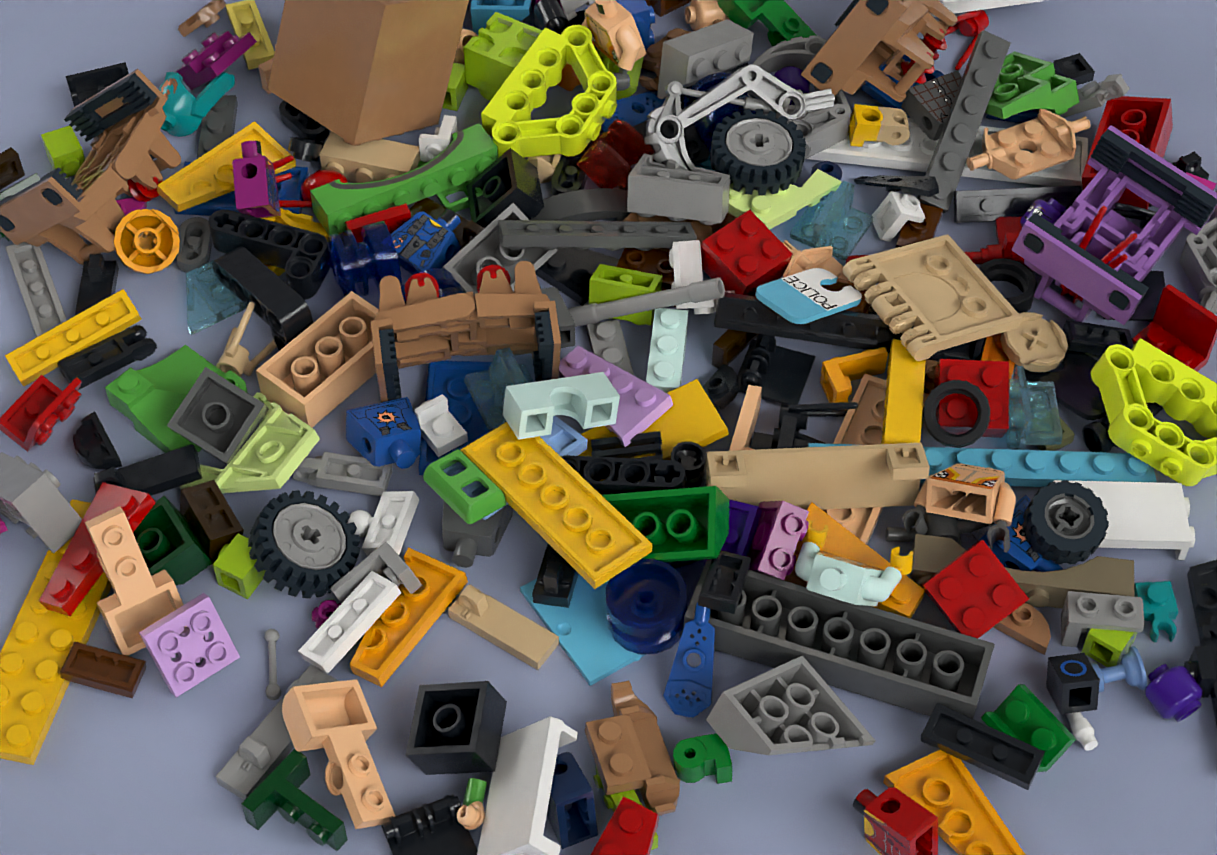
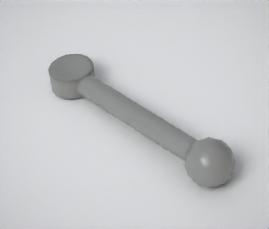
[264,629,281,700]

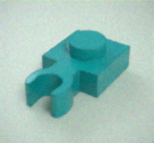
[1134,581,1179,643]

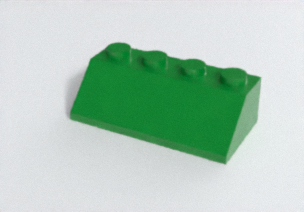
[602,486,729,564]

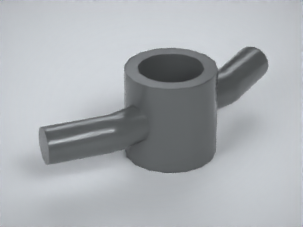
[885,512,995,545]

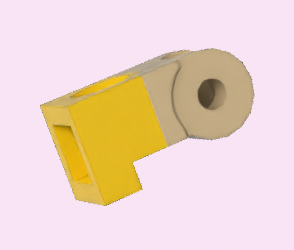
[848,104,910,147]

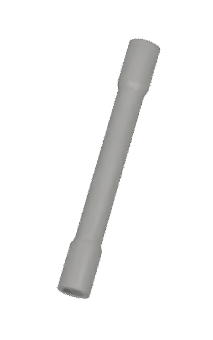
[568,278,725,327]

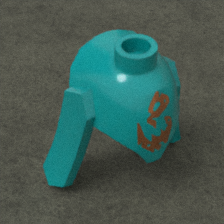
[159,72,235,137]

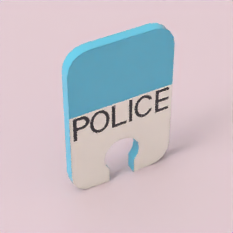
[755,268,862,324]

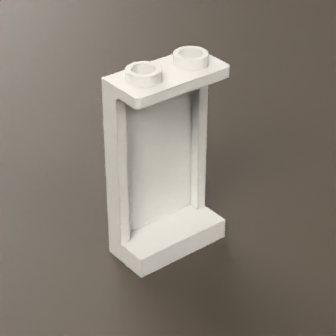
[1053,480,1195,560]
[477,716,578,855]

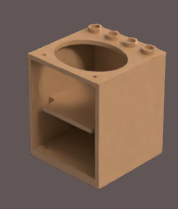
[267,0,469,146]

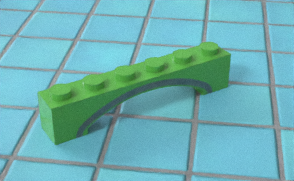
[310,123,498,237]

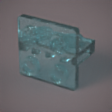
[790,180,873,261]
[464,347,534,432]
[1006,366,1063,450]

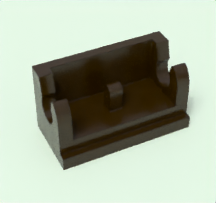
[180,480,244,565]

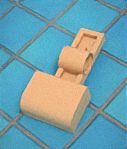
[85,506,187,656]
[282,679,395,829]

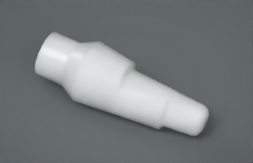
[1066,712,1098,751]

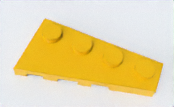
[157,121,296,212]

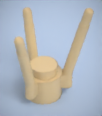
[216,302,277,377]

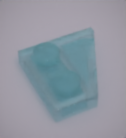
[186,260,247,335]

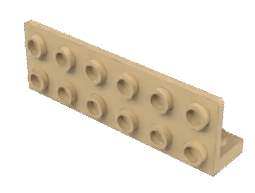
[706,443,930,510]

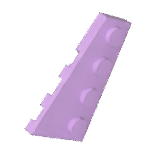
[559,346,673,447]

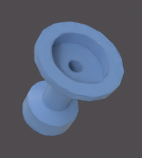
[1091,646,1147,692]

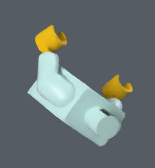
[795,521,913,606]

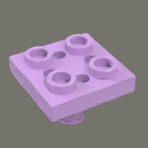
[139,593,240,698]

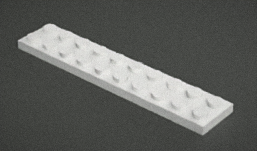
[784,105,1088,190]

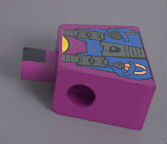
[232,141,281,218]

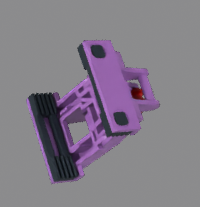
[1012,125,1217,325]

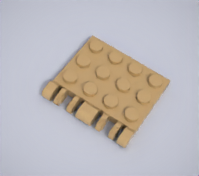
[843,234,1022,361]

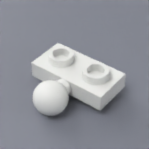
[347,491,419,557]

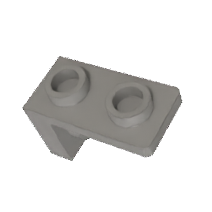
[330,542,422,603]
[1061,591,1144,647]

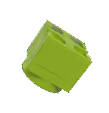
[463,12,543,101]

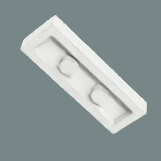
[298,571,401,674]

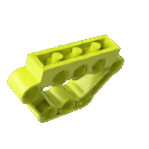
[481,25,617,158]
[1091,338,1217,486]

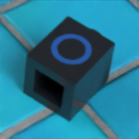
[1046,653,1100,715]

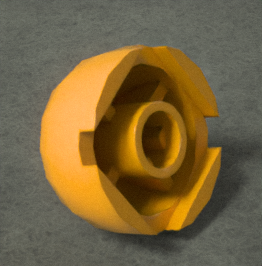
[114,209,180,274]

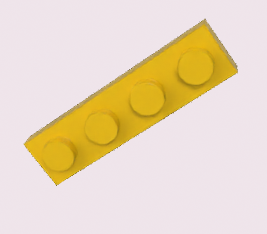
[5,289,142,386]

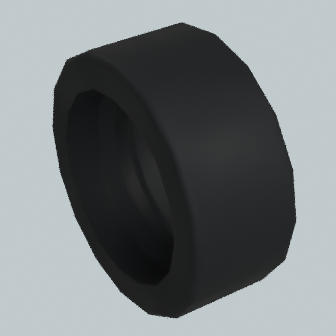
[979,258,1037,313]
[923,380,991,448]

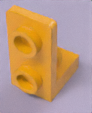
[820,347,888,410]

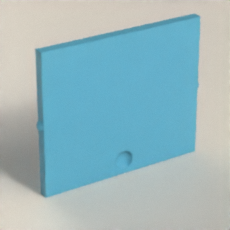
[520,566,683,686]

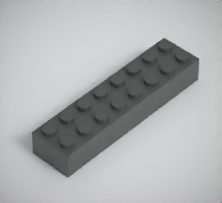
[684,559,995,719]

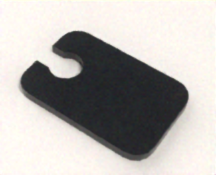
[1022,349,1107,421]

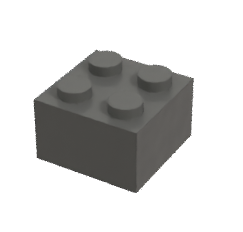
[167,367,269,465]

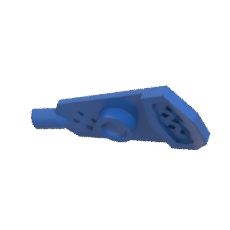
[601,91,666,135]
[663,602,715,718]

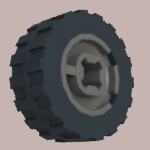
[1022,480,1109,565]

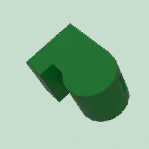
[673,733,732,784]

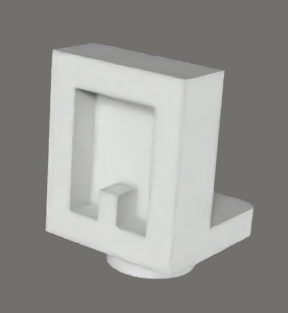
[419,115,458,162]
[870,191,926,242]
[414,394,468,457]

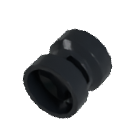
[1082,416,1118,453]
[670,442,706,488]

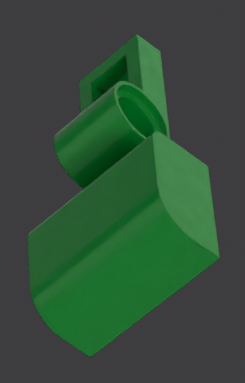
[717,0,817,46]

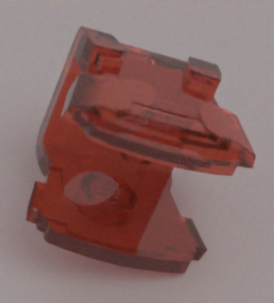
[576,119,654,189]

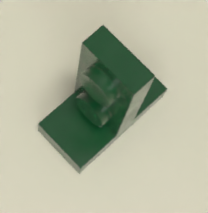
[241,749,348,851]

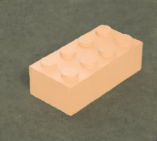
[256,291,379,428]

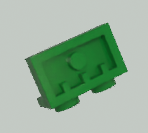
[981,684,1077,772]

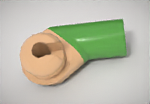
[457,778,487,830]

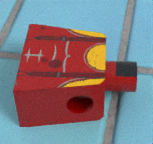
[853,787,938,855]

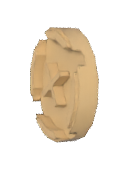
[1000,312,1068,372]

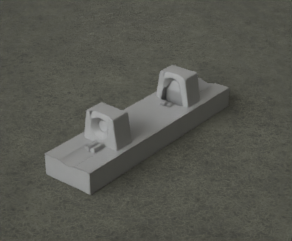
[216,664,339,800]

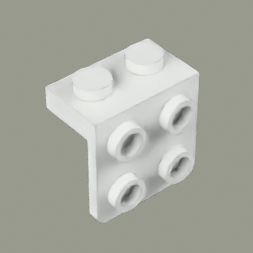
[669,240,735,314]

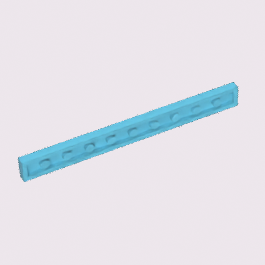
[808,443,1157,487]

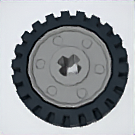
[710,109,806,195]
[248,490,360,598]

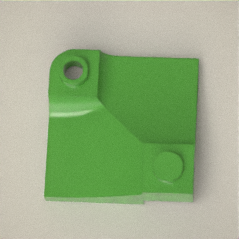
[985,51,1080,120]
[105,345,248,453]

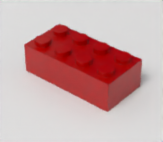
[1082,96,1173,209]

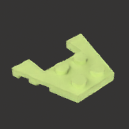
[728,169,842,230]
[179,392,320,493]

